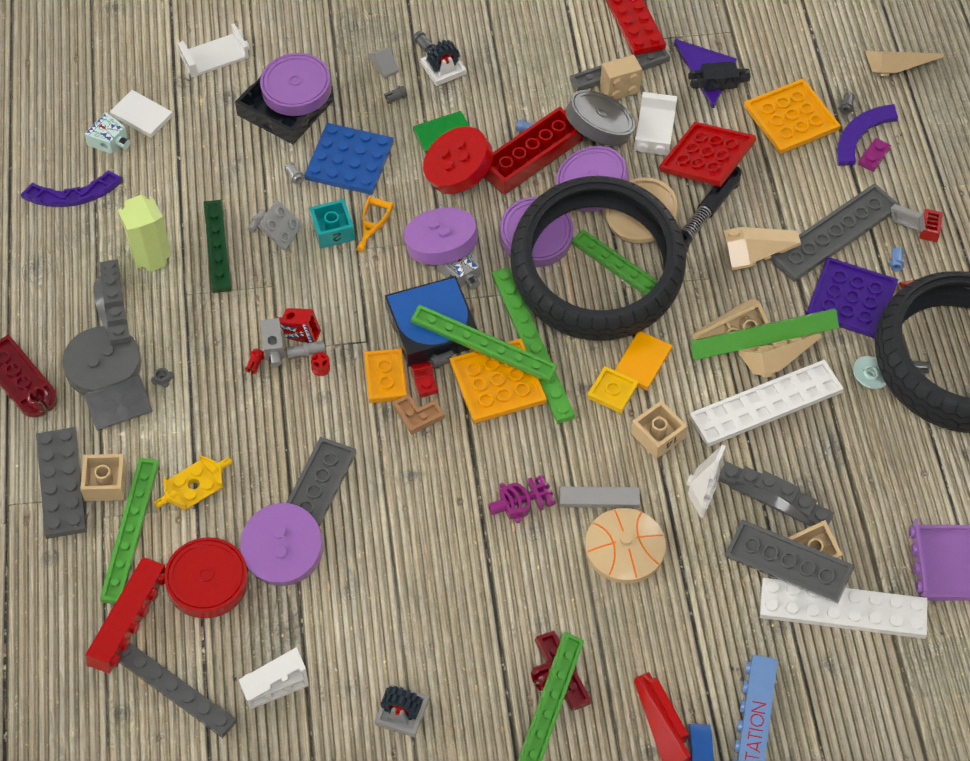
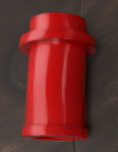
[245,348,264,374]

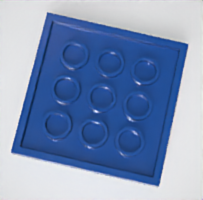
[304,123,394,195]

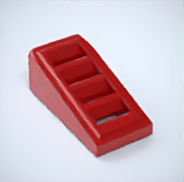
[919,209,943,242]

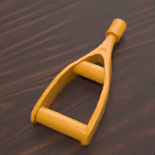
[357,196,394,252]

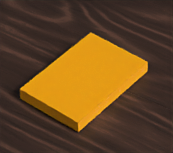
[615,331,673,391]
[364,348,407,403]

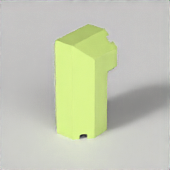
[118,195,171,271]

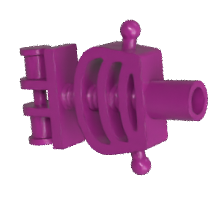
[488,475,556,523]

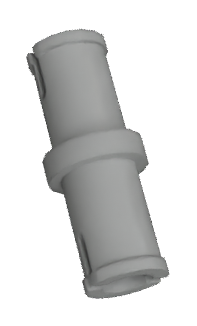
[286,340,325,359]

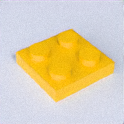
[587,366,639,414]

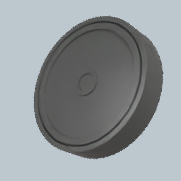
[565,90,635,146]
[62,326,142,395]

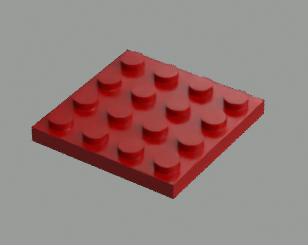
[659,122,756,187]

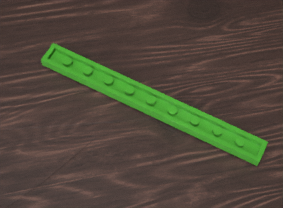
[492,267,575,424]

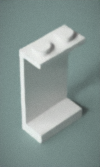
[177,23,250,78]
[634,92,677,155]

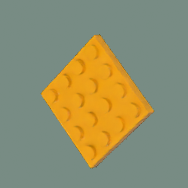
[744,78,841,154]
[449,338,547,424]

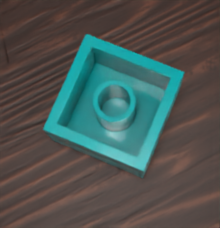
[309,199,355,248]

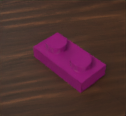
[858,138,891,172]

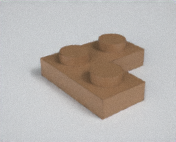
[392,394,445,435]

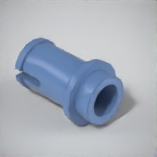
[516,119,533,133]
[889,248,904,272]

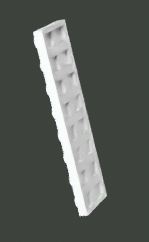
[689,360,844,447]
[759,578,927,639]

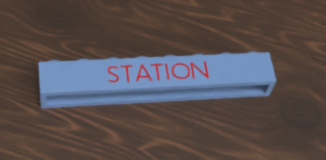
[733,655,778,761]

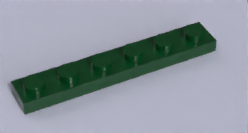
[203,199,231,293]

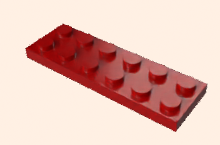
[606,0,666,56]

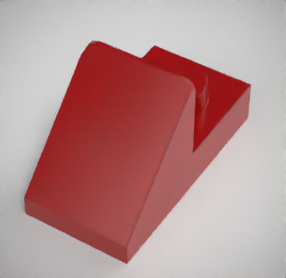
[410,361,438,398]

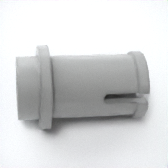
[284,162,304,184]

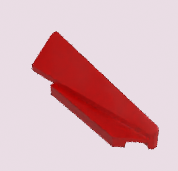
[634,672,691,761]

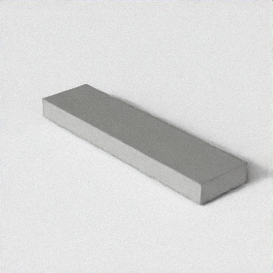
[560,486,640,508]

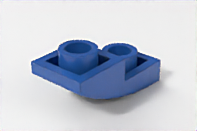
[688,724,713,761]

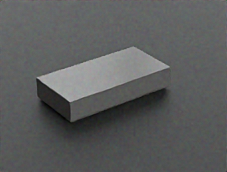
[891,204,926,232]

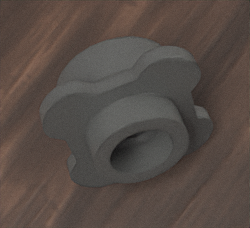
[151,368,174,388]

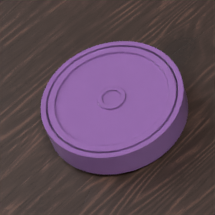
[260,53,332,116]
[556,146,629,212]
[500,197,573,267]
[404,207,478,265]
[240,503,324,586]

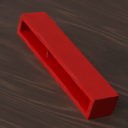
[85,557,165,674]

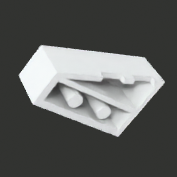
[239,647,309,710]

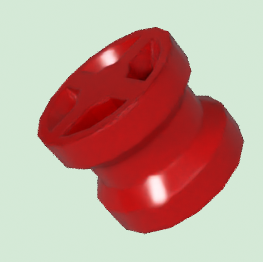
[310,352,330,376]

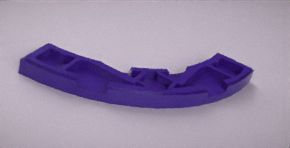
[837,104,898,166]
[21,170,123,207]

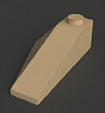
[866,51,944,76]
[724,227,801,270]
[691,298,769,340]
[738,333,821,378]
[759,520,843,573]

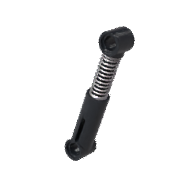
[680,166,742,253]

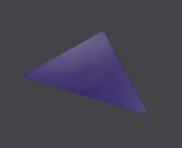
[674,39,737,108]

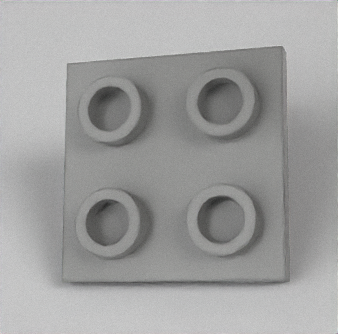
[248,200,303,250]

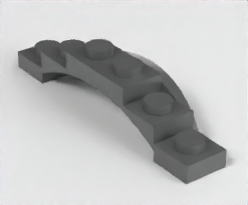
[93,259,130,346]
[718,461,834,526]

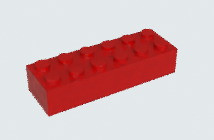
[484,107,583,195]

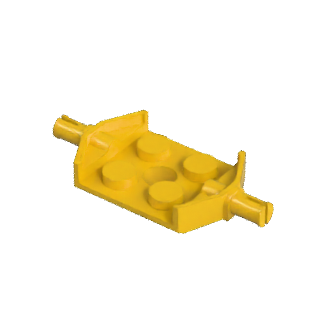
[154,455,233,510]

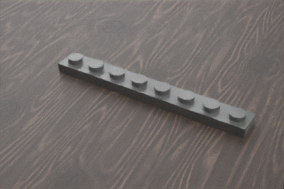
[119,643,236,738]

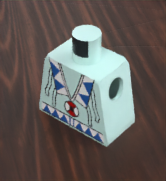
[85,112,130,153]

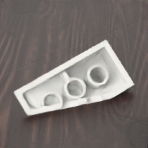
[686,445,726,518]

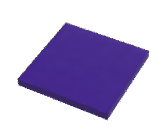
[806,257,899,339]

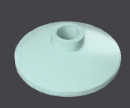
[853,356,887,389]

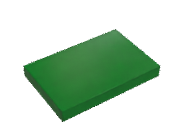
[413,111,470,154]

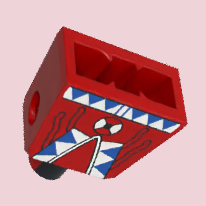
[275,308,321,343]

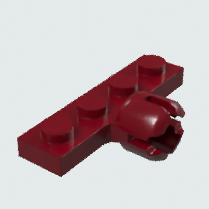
[531,631,592,711]

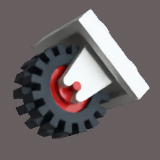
[420,40,467,86]

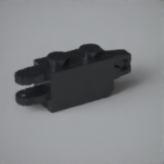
[688,61,751,91]

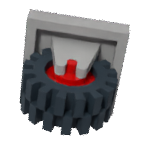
[375,684,429,738]

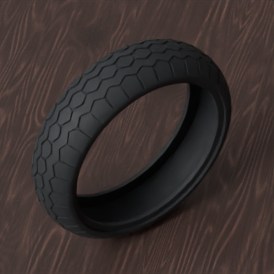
[510,176,686,341]
[875,271,970,433]

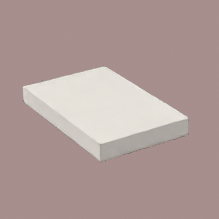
[110,90,173,138]

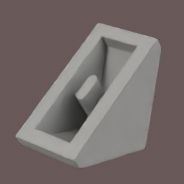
[367,47,399,79]

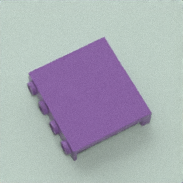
[909,519,970,601]

